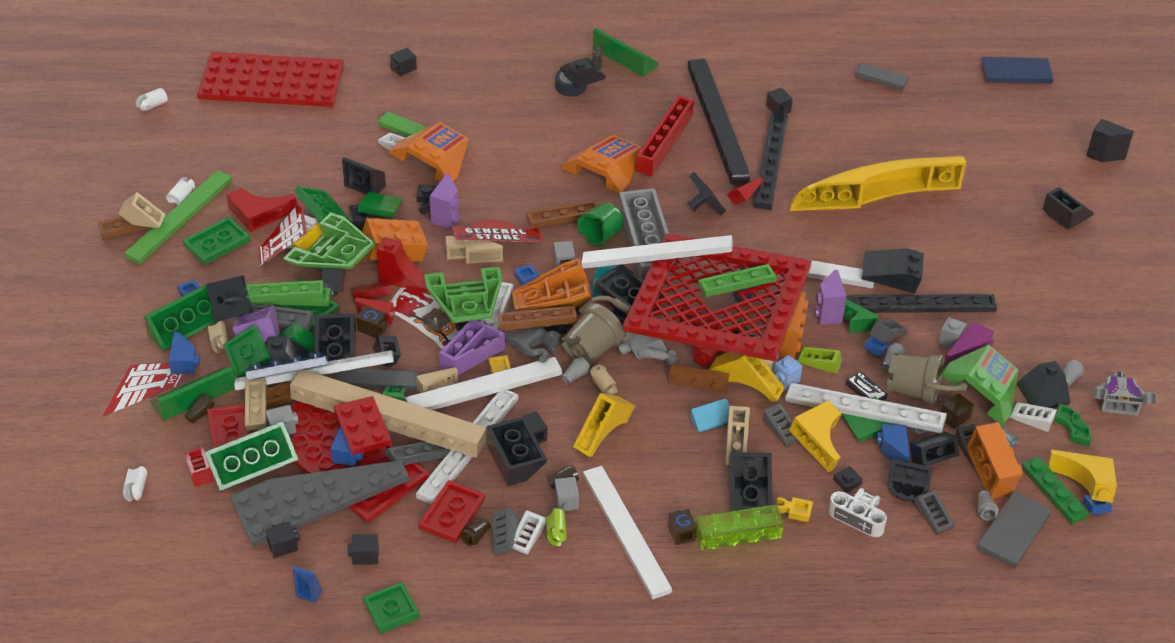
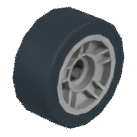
[555,70,587,97]

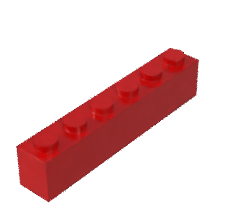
[636,95,694,177]

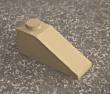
[725,406,750,466]

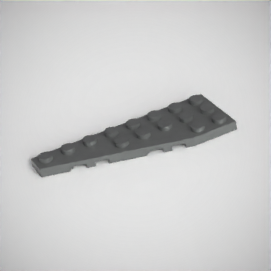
[231,460,409,547]

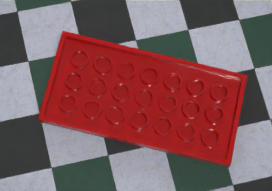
[197,52,344,107]
[257,401,429,524]

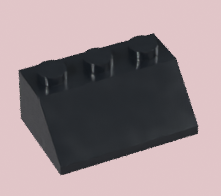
[486,416,547,486]

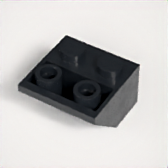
[1042,187,1094,229]

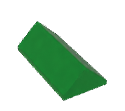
[593,28,659,77]
[144,282,217,351]
[150,366,235,421]
[205,421,298,491]

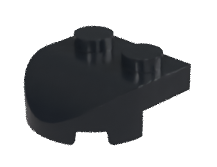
[887,459,933,502]

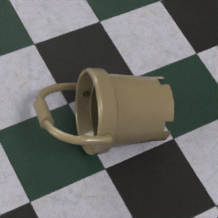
[562,296,634,365]
[887,353,970,405]

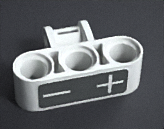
[828,488,887,537]

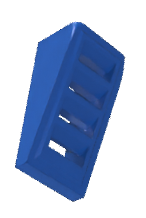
[292,566,322,603]

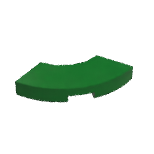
[1054,403,1091,447]

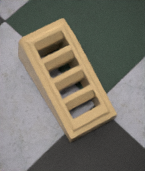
[416,367,458,393]

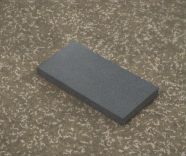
[977,491,1052,568]

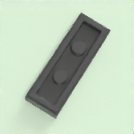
[855,63,908,91]
[386,442,450,465]

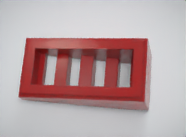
[727,178,763,205]
[355,298,395,325]
[184,447,214,487]

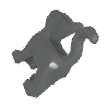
[502,326,561,363]

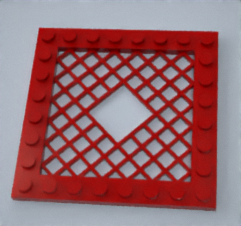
[623,233,812,362]

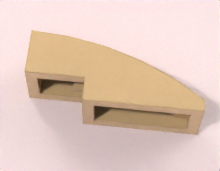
[446,236,503,264]

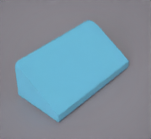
[690,398,730,433]

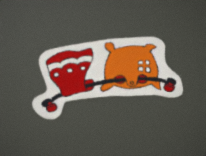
[390,287,459,349]

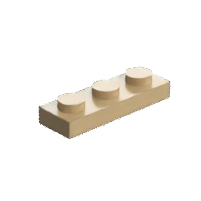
[245,377,267,431]

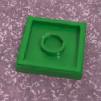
[358,192,403,218]
[223,325,271,378]
[841,396,894,443]
[362,582,420,634]

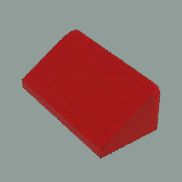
[350,281,392,303]

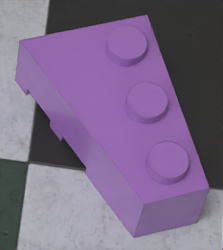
[439,320,505,375]

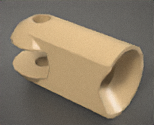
[207,321,229,354]
[590,364,618,395]

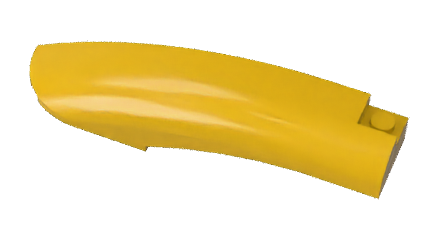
[789,156,966,211]

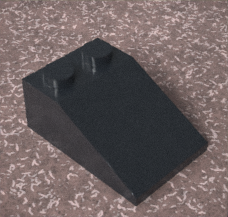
[861,248,924,294]
[595,264,662,320]
[315,313,356,362]
[728,452,772,515]

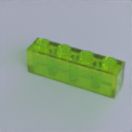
[695,504,784,550]

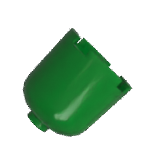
[577,203,624,247]

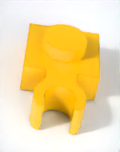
[775,497,813,522]

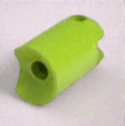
[546,508,567,546]

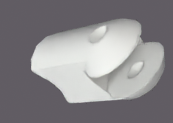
[136,88,168,111]
[166,177,195,205]
[122,466,148,502]

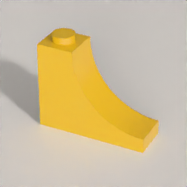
[709,352,785,402]
[573,393,635,457]
[789,400,841,473]
[1048,450,1117,503]

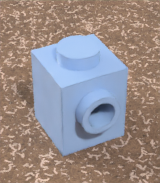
[773,355,803,391]

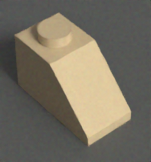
[118,192,166,228]

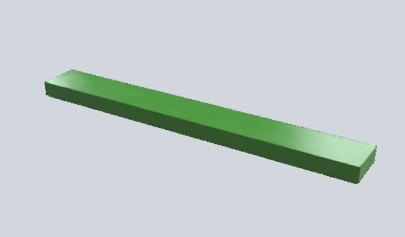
[124,170,232,265]

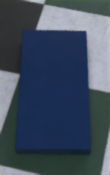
[982,57,1053,84]

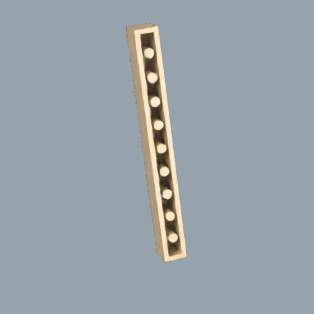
[290,369,487,458]

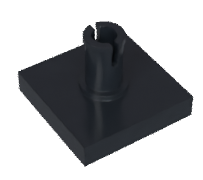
[688,172,726,215]
[206,275,253,322]

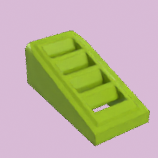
[798,346,842,374]

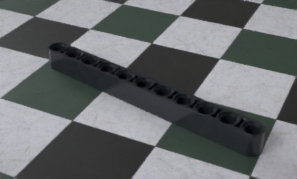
[688,58,750,184]

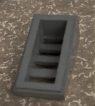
[870,320,908,343]
[763,404,798,446]
[913,490,955,534]
[493,508,519,555]

